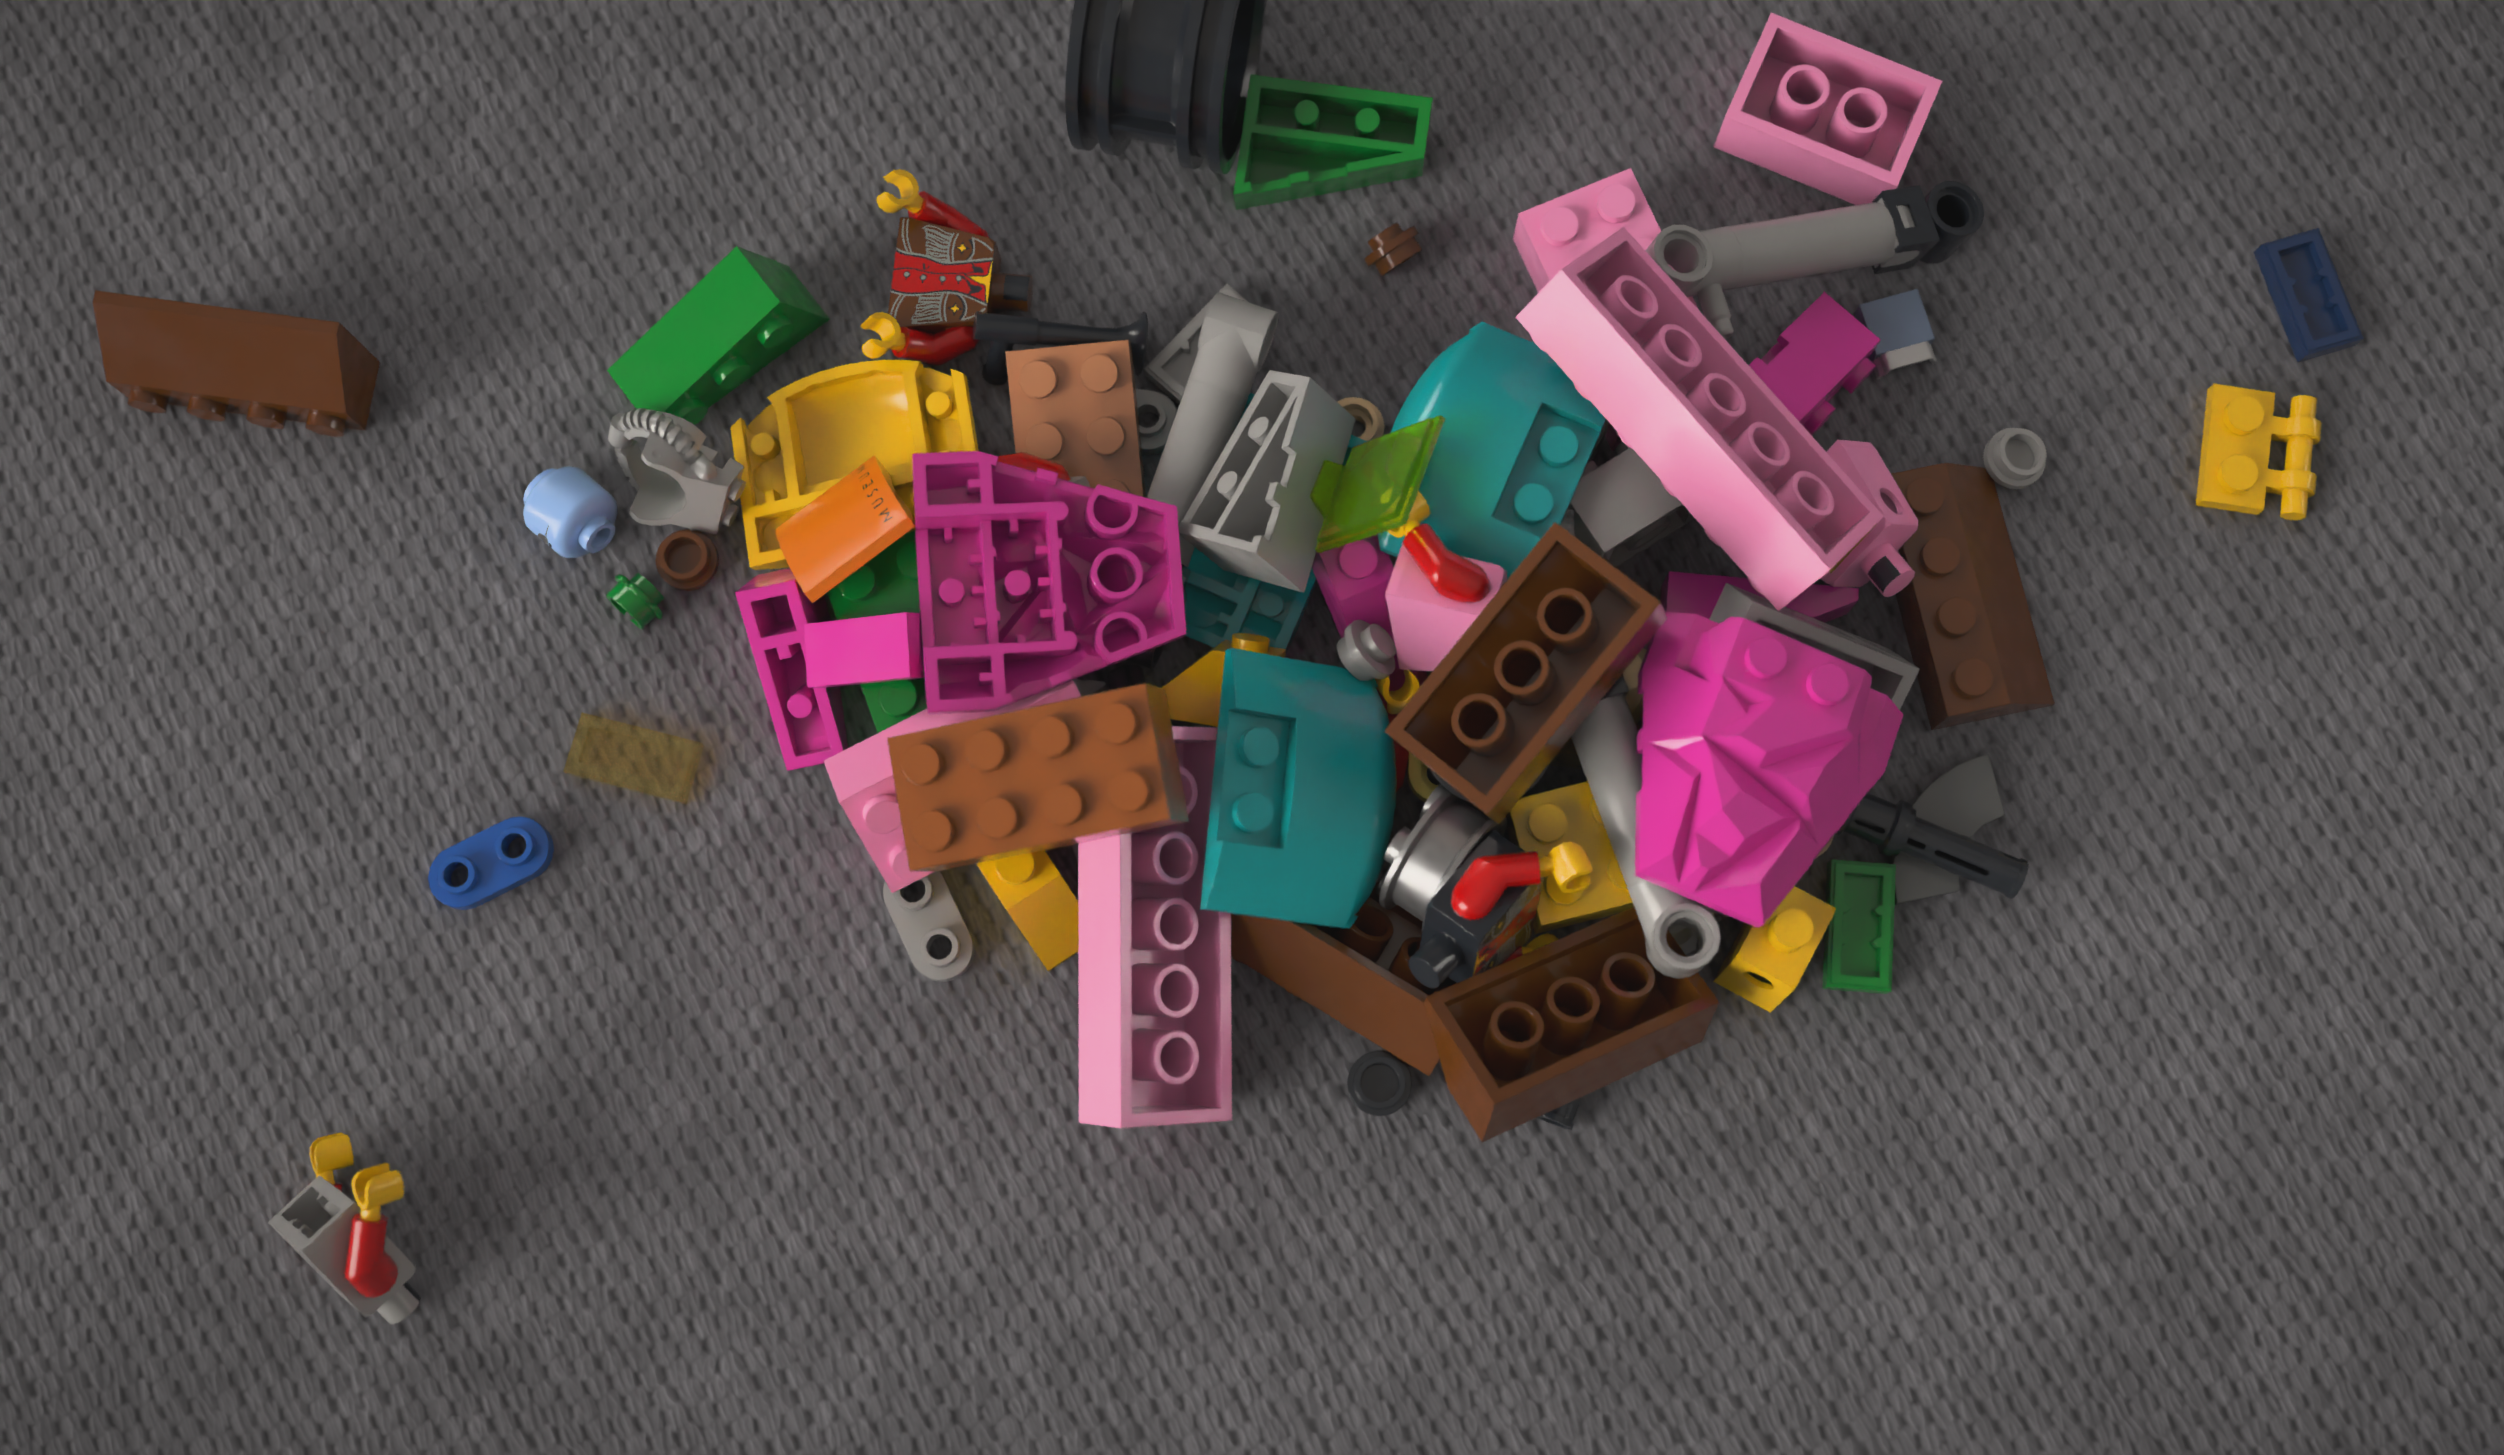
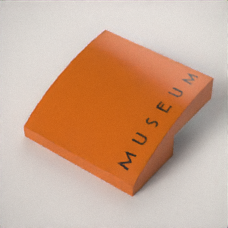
[775,455,915,603]

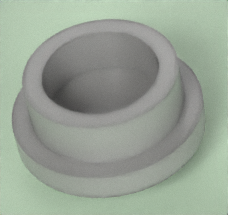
[1983,428,2047,489]
[1337,620,1396,681]

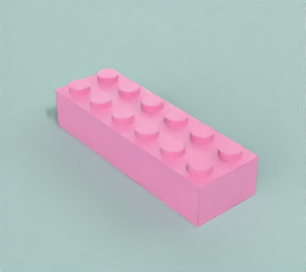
[1516,227,1884,611]
[1078,726,1232,1128]

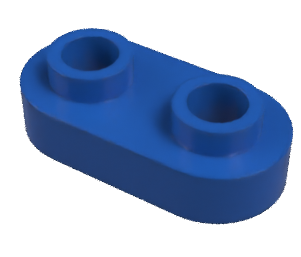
[428,817,554,910]

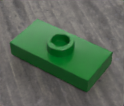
[1822,859,1896,994]

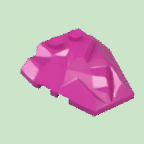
[912,451,1186,715]
[1635,612,1903,928]

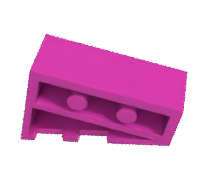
[1749,292,1881,436]

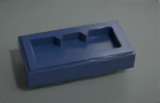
[2254,228,2364,363]

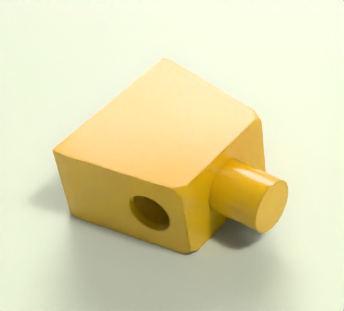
[1713,886,1836,1013]

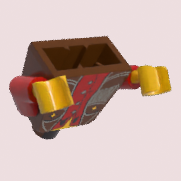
[860,169,1033,366]

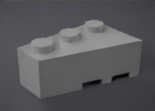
[1179,370,1356,593]

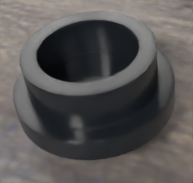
[1347,1051,1412,1116]

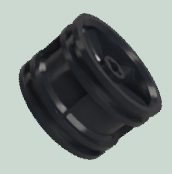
[1065,0,1267,174]

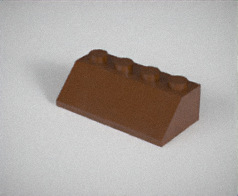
[93,290,380,437]
[1891,462,2055,730]
[1385,522,1667,825]
[1231,881,1457,1076]
[1424,907,1719,1142]

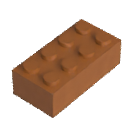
[887,684,1189,872]

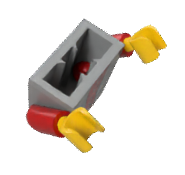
[268,1132,421,1324]

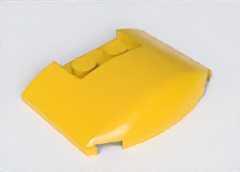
[730,360,979,570]

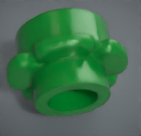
[606,573,664,630]

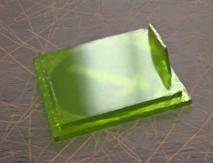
[1310,415,1445,553]

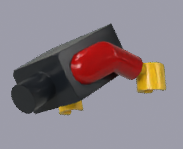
[1408,830,1593,988]

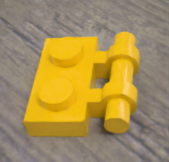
[2196,383,2322,520]

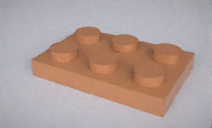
[1005,340,1146,497]

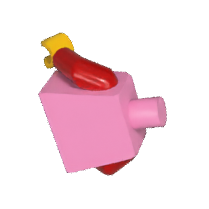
[1385,488,1508,671]

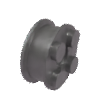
[1376,784,1507,931]

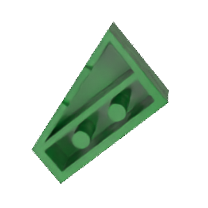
[1233,74,1433,210]
[607,246,830,425]

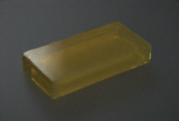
[563,713,704,805]

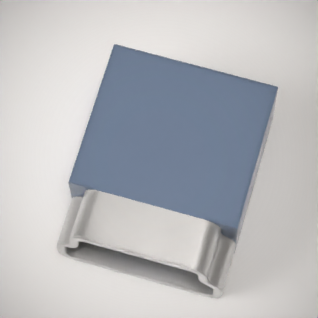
[1854,289,1937,380]

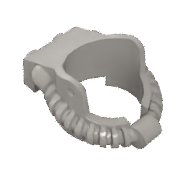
[608,408,746,534]

